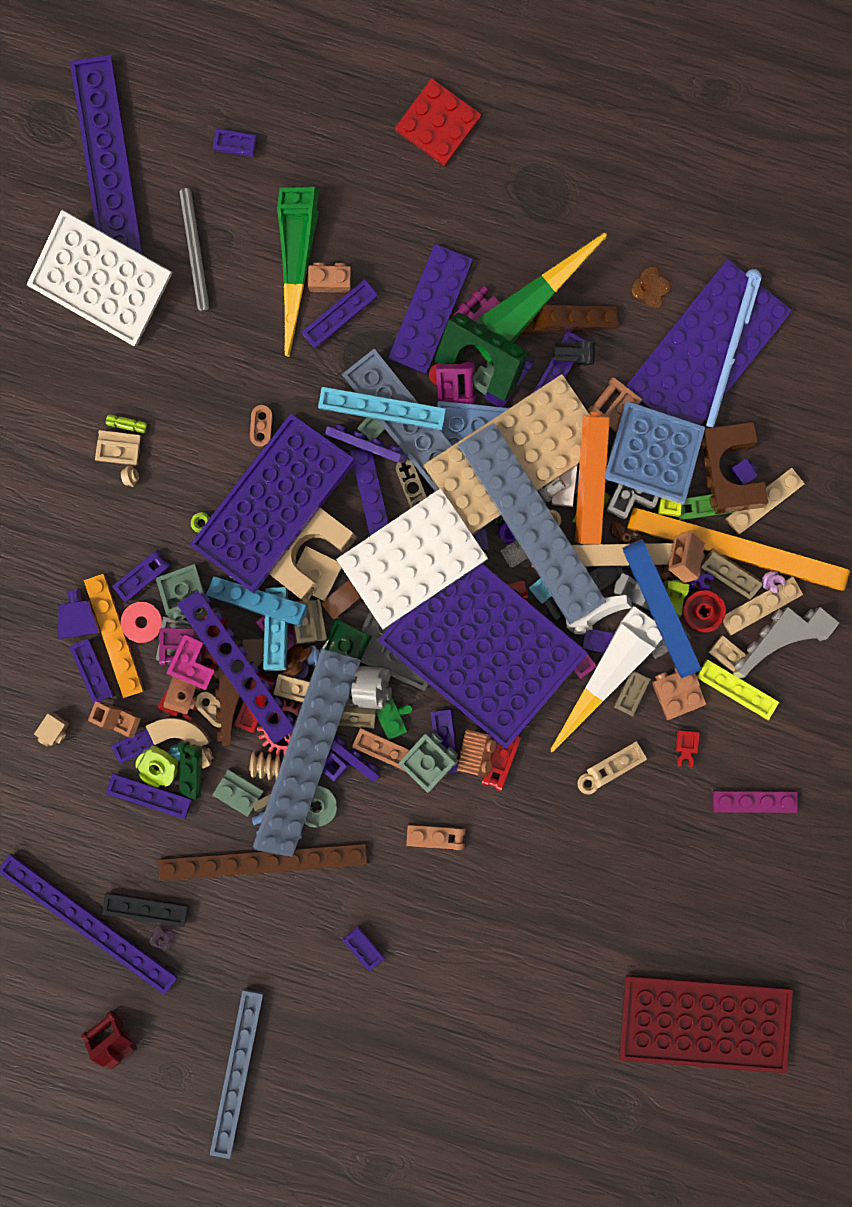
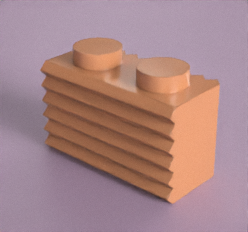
[668,531,705,583]
[457,730,496,777]

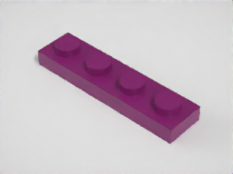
[713,791,797,813]

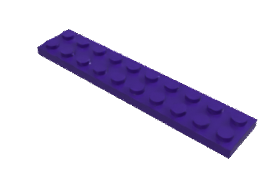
[70,55,143,255]

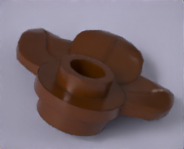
[281,644,313,676]

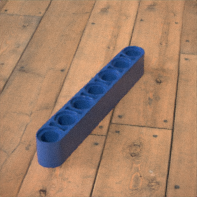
[622,539,701,679]

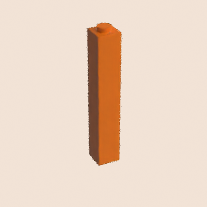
[575,412,610,544]

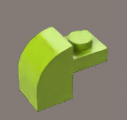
[663,580,689,618]

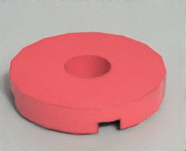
[121,602,163,643]

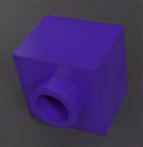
[729,459,758,485]
[323,751,351,781]

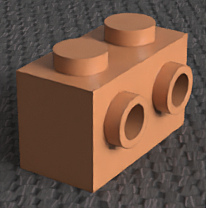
[308,263,352,293]
[163,677,200,714]

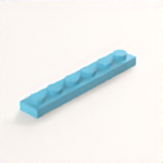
[318,387,446,430]

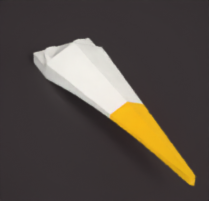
[551,605,662,752]

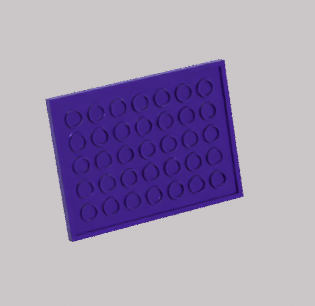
[378,563,588,749]

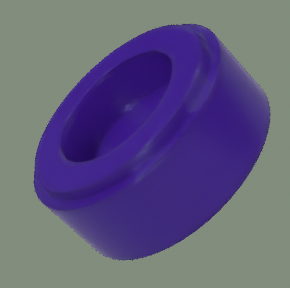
[498,522,516,543]

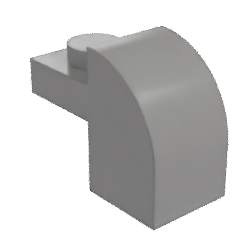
[614,573,650,611]

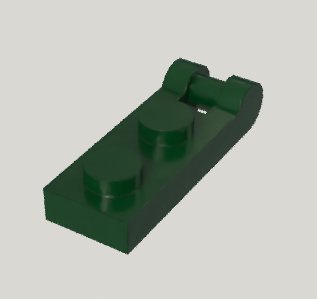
[178,740,202,800]

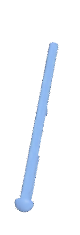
[706,269,762,428]

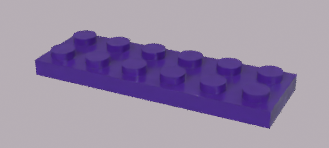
[388,244,473,375]

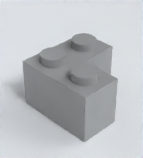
[605,483,659,519]

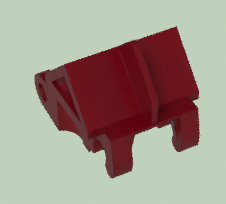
[81,1010,137,1069]

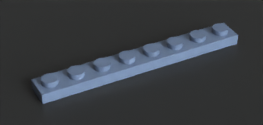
[210,989,264,1159]

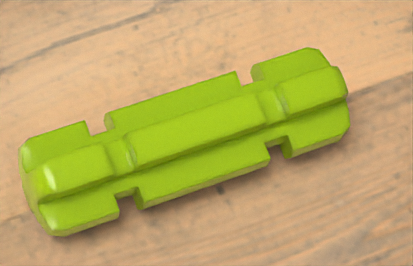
[106,414,147,434]

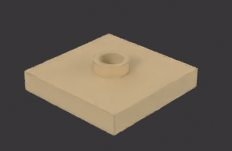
[297,546,342,601]

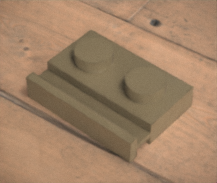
[292,599,327,644]

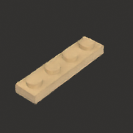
[725,468,804,535]
[722,577,803,635]

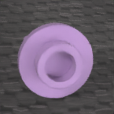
[762,570,785,593]

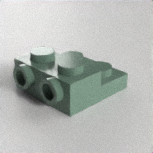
[156,564,210,621]
[398,732,459,793]

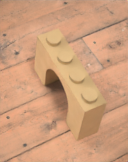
[270,508,357,603]

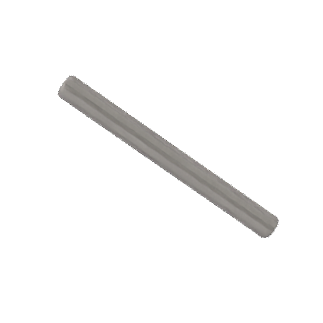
[180,188,209,311]

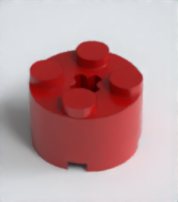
[681,590,726,632]

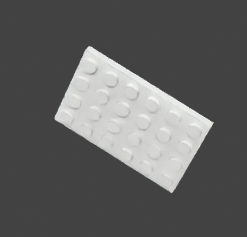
[27,210,173,346]
[337,488,488,629]

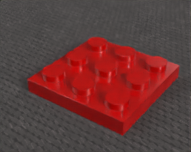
[395,78,481,166]

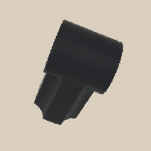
[553,341,595,365]

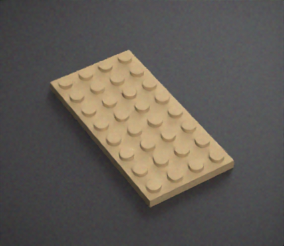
[423,374,590,534]

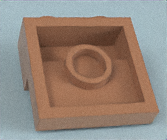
[651,668,706,720]

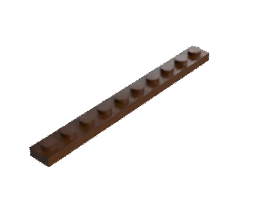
[158,843,367,881]

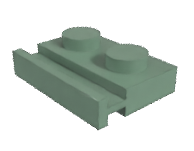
[213,769,264,817]

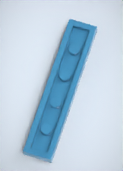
[206,576,308,627]

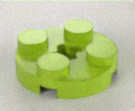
[136,746,178,787]

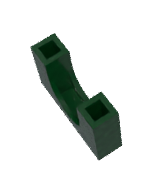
[435,312,529,401]

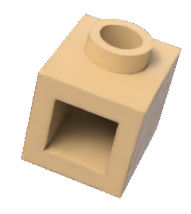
[34,712,70,746]

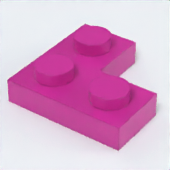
[167,635,214,690]

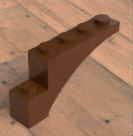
[519,305,619,336]
[214,639,264,746]

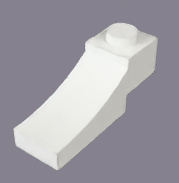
[566,595,632,634]

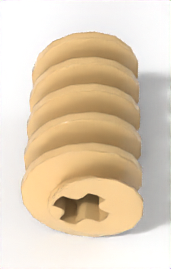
[249,751,282,780]

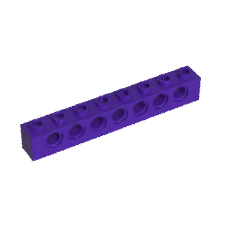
[177,590,296,744]

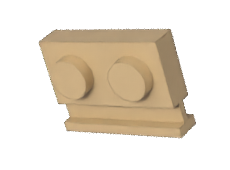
[95,430,141,466]

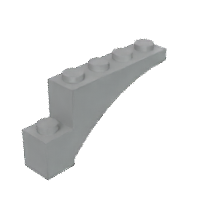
[732,607,839,678]

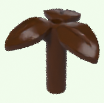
[610,521,644,544]

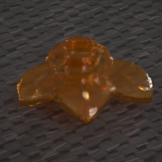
[632,267,671,308]

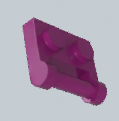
[436,362,476,404]
[159,628,203,666]

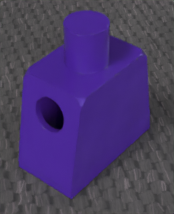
[58,590,101,639]

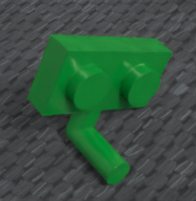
[376,696,413,740]

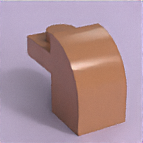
[88,701,141,738]

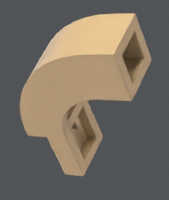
[146,717,214,769]

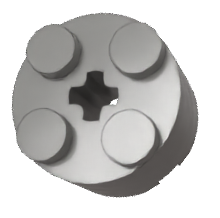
[352,666,392,709]

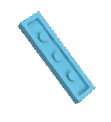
[263,587,288,671]

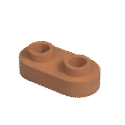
[250,405,273,447]

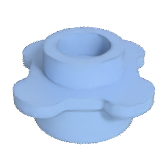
[305,646,320,666]

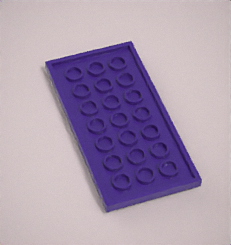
[626,259,792,425]
[190,414,356,594]

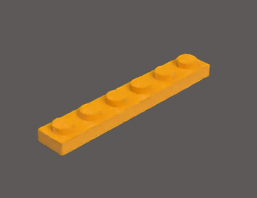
[84,574,144,698]

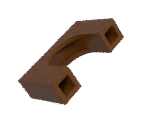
[700,422,768,514]

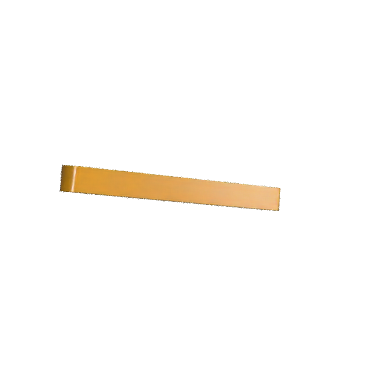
[627,508,850,591]

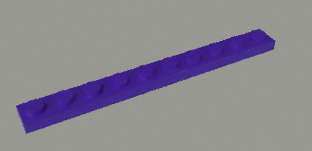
[0,854,178,995]

